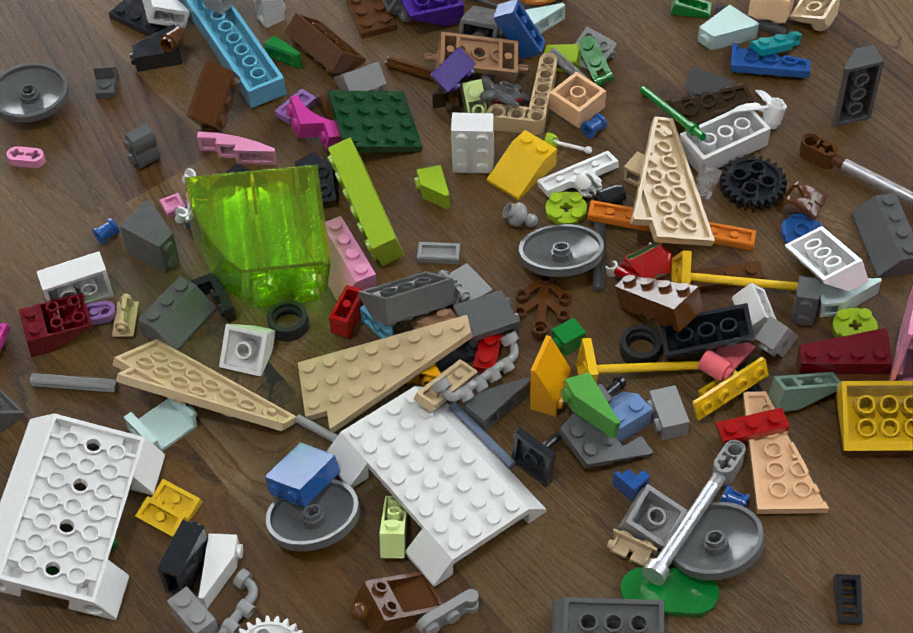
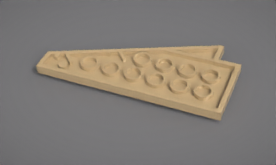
[113,339,296,431]

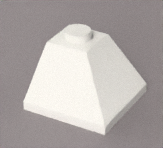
[219,324,276,376]

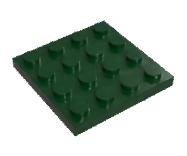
[327,90,423,152]

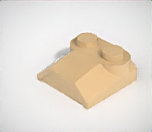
[789,0,840,31]

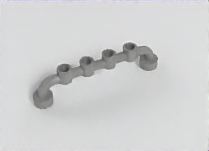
[431,330,519,402]
[217,568,258,633]

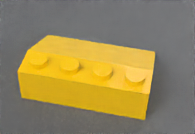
[837,381,913,451]

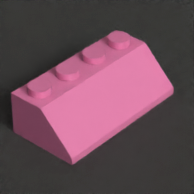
[305,216,377,302]

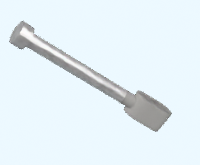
[642,440,745,585]

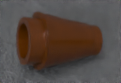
[159,27,185,52]

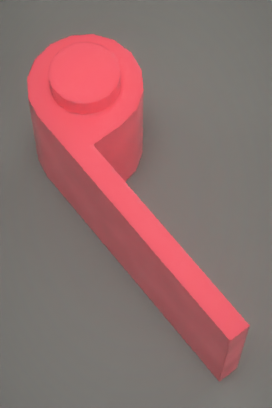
[698,342,756,383]

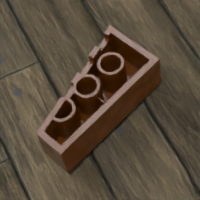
[615,275,704,332]

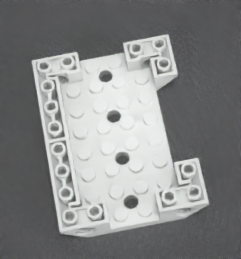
[0,414,165,620]

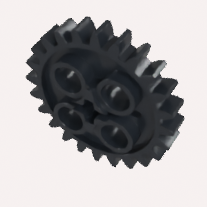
[719,154,787,211]

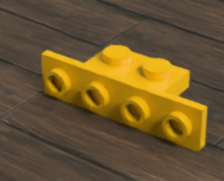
[693,357,769,421]

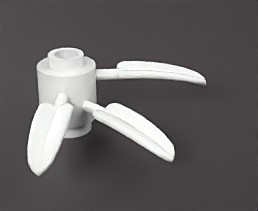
[733,90,787,129]

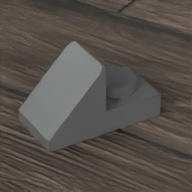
[93,67,117,99]

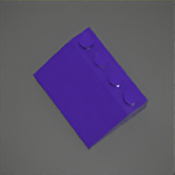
[401,0,464,26]

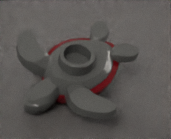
[480,75,531,107]

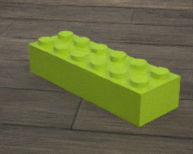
[328,137,405,266]

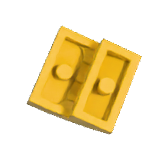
[135,479,203,537]

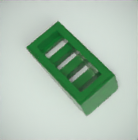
[670,0,712,18]
[264,36,302,69]

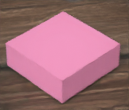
[159,193,185,218]

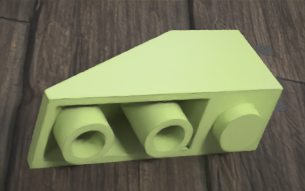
[380,495,408,558]

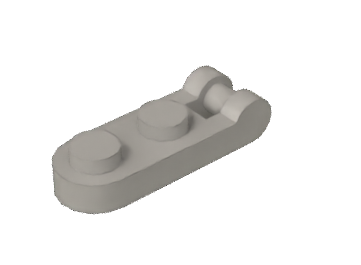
[416,589,479,633]

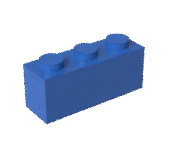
[493,0,545,59]

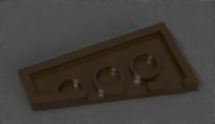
[665,84,754,134]

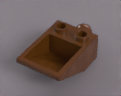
[349,571,443,633]

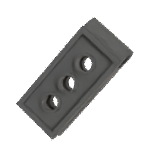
[551,597,664,633]

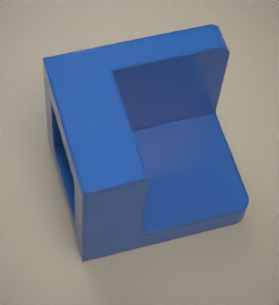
[612,469,650,502]

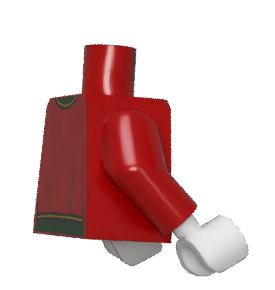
[605,242,672,281]

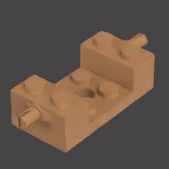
[424,32,528,85]

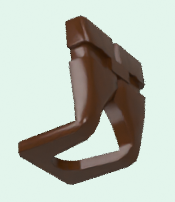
[777,181,827,221]

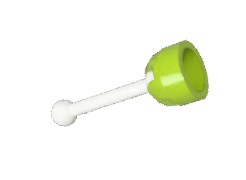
[545,132,592,154]

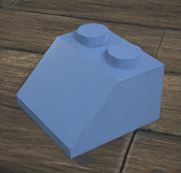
[609,391,652,443]

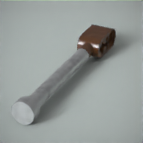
[799,133,913,206]

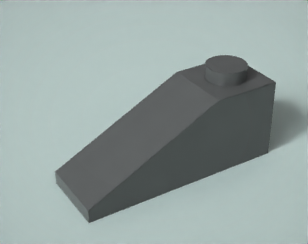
[465,377,531,432]

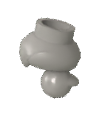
[503,202,538,228]

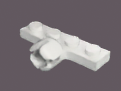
[537,151,619,198]

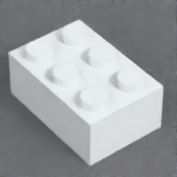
[451,113,494,173]
[36,252,114,304]

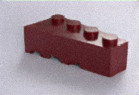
[796,328,893,374]

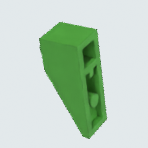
[561,372,620,438]

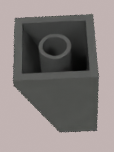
[459,5,505,57]
[120,199,179,274]

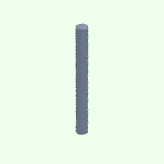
[449,402,516,468]

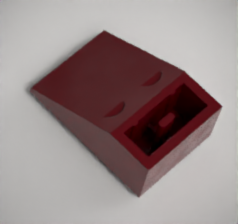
[18,292,92,357]

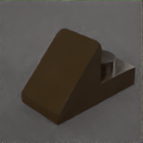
[432,87,460,117]

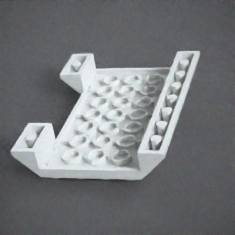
[327,386,546,587]

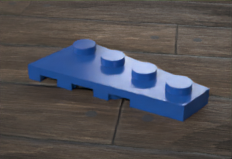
[730,43,810,78]

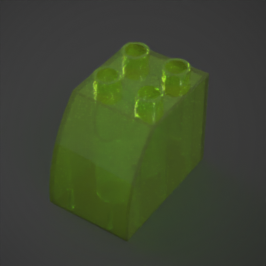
[185,165,331,307]

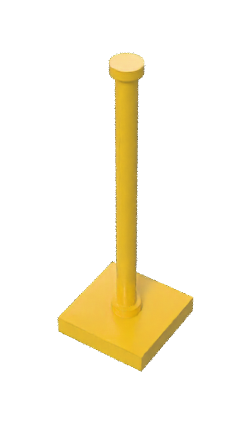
[671,250,798,291]
[576,338,700,382]

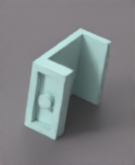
[124,397,198,451]

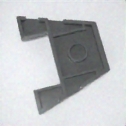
[558,383,653,469]

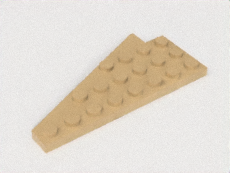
[630,117,715,246]
[298,315,473,432]

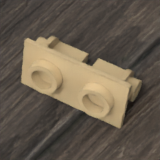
[112,294,139,337]
[607,529,658,567]

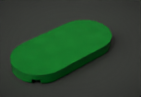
[620,567,719,617]

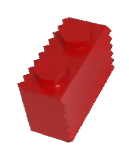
[328,285,364,338]

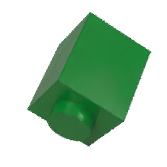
[552,318,586,357]

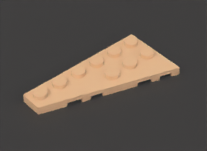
[742,392,829,514]

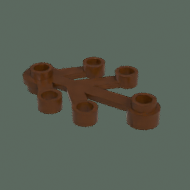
[514,274,572,340]

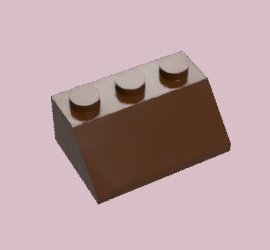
[187,60,240,132]

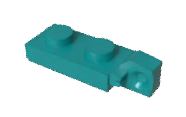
[750,31,802,56]

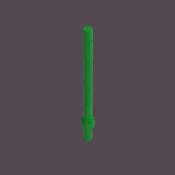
[640,86,707,141]

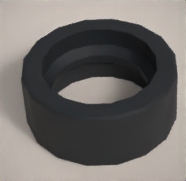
[266,299,309,342]
[619,325,662,364]

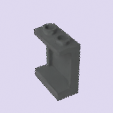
[453,290,521,350]

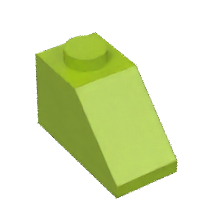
[414,165,450,209]

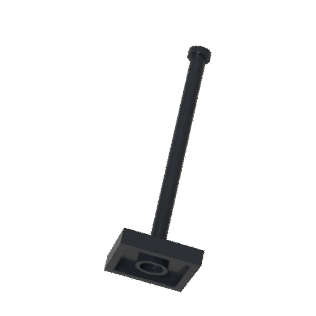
[512,376,626,487]

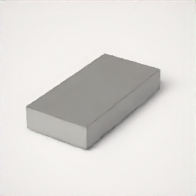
[417,242,461,264]

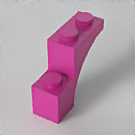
[286,96,341,151]

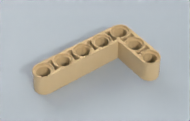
[488,53,557,135]

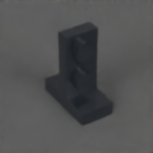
[191,265,236,323]

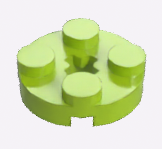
[545,192,587,225]
[832,308,878,338]

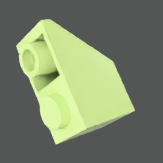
[459,79,488,113]

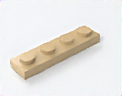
[413,359,478,412]

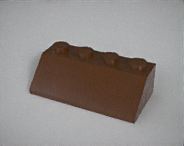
[285,13,366,75]

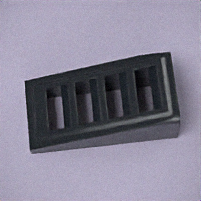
[833,574,863,625]

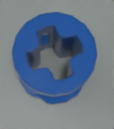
[581,113,607,138]
[92,218,120,245]
[720,485,751,507]

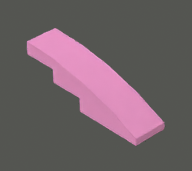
[197,131,277,165]

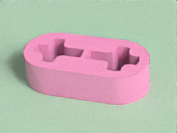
[6,146,46,168]

